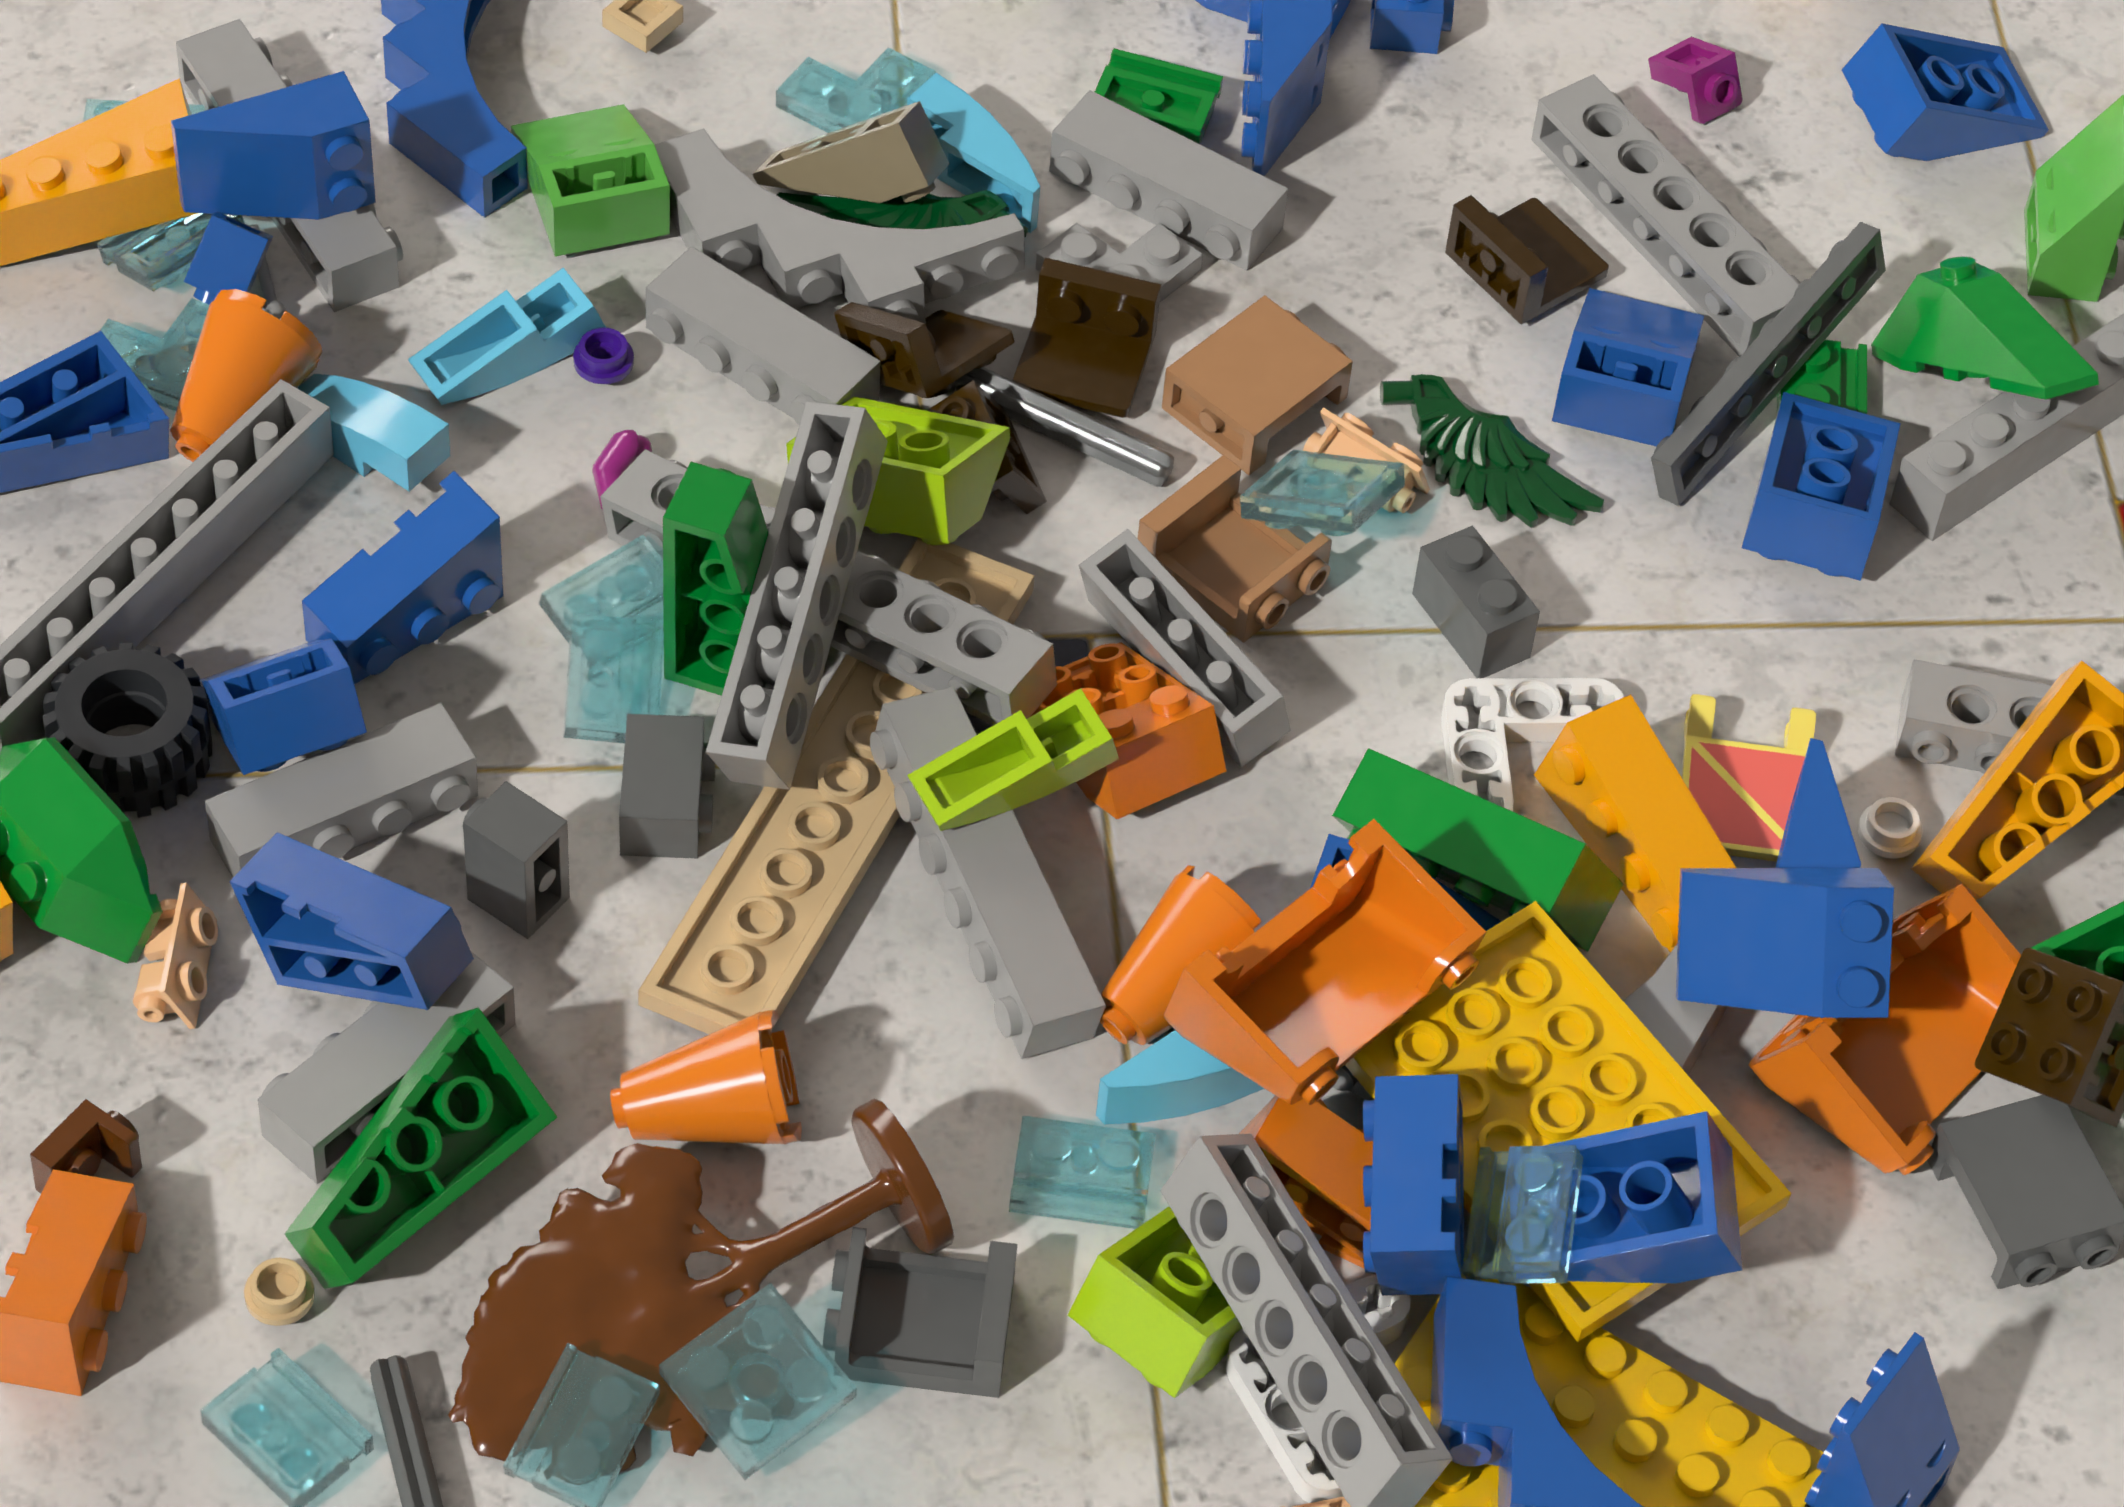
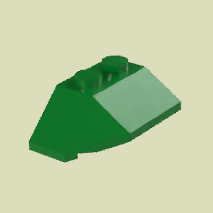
[0,737,163,964]

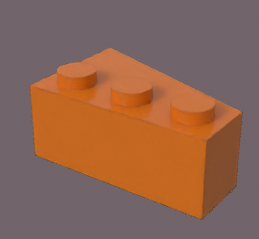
[1239,1095,1376,1274]
[0,1169,147,1396]

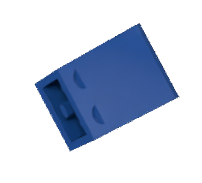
[1241,0,1332,176]
[1552,288,1705,447]
[200,639,367,775]
[1805,1332,1960,1507]

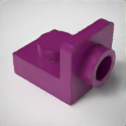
[1648,36,1743,124]

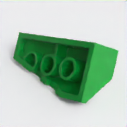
[1871,256,2099,400]

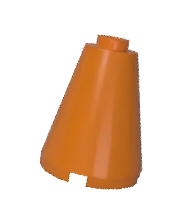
[170,289,322,462]
[1100,865,1262,1045]
[610,1010,802,1145]

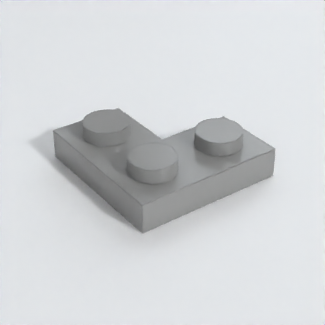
[1036,222,1203,302]

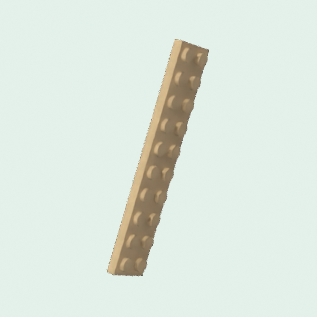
[638,537,1035,1034]

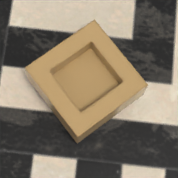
[602,0,683,53]

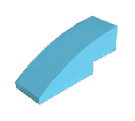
[907,73,1040,233]
[408,268,606,405]
[297,374,450,492]
[1096,1030,1264,1125]

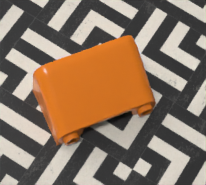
[1164,819,1486,1105]
[1748,884,2021,1175]

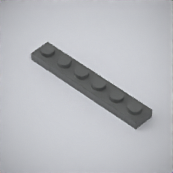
[1651,222,1886,506]

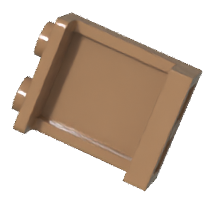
[1162,295,1353,475]
[1137,455,1332,643]

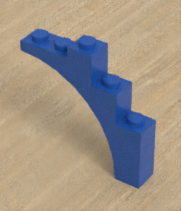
[381,0,528,218]
[1430,1276,1644,1507]

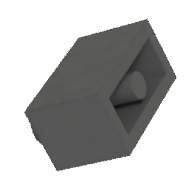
[1412,525,1540,678]
[619,714,716,859]
[463,781,570,939]

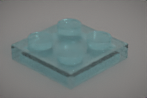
[1240,450,1405,536]
[659,1283,857,1480]

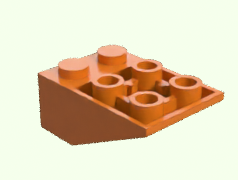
[1030,642,1227,819]

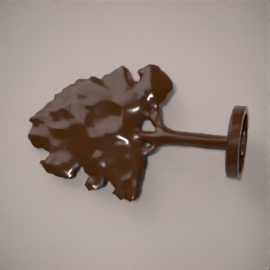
[448,1098,955,1487]

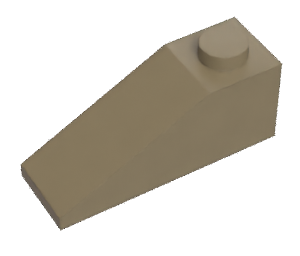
[752,101,950,203]

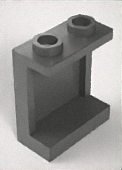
[1927,1095,2124,1289]
[822,1227,1018,1398]

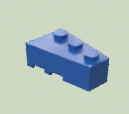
[0,330,169,493]
[302,471,503,684]
[229,832,474,1010]
[1363,1074,1465,1296]

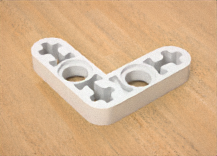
[1441,678,1624,811]
[1226,1275,1411,1503]

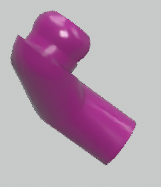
[592,430,652,510]

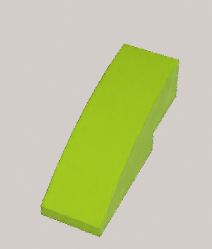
[907,688,1119,831]

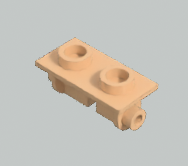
[1303,407,1430,513]
[133,883,218,1029]

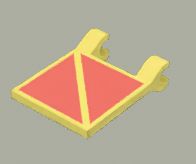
[1682,694,1816,862]

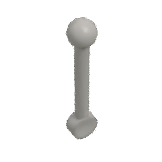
[249,224,286,320]

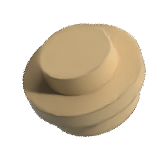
[244,1258,315,1326]

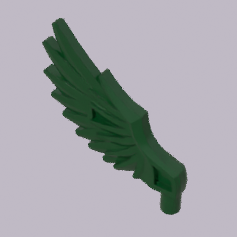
[776,190,1028,238]
[1380,374,1604,528]

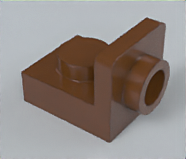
[30,1099,142,1193]

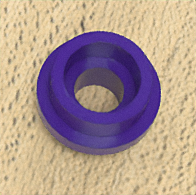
[573,327,634,384]

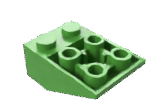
[2024,95,2124,302]
[511,104,670,257]

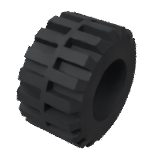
[42,643,212,818]

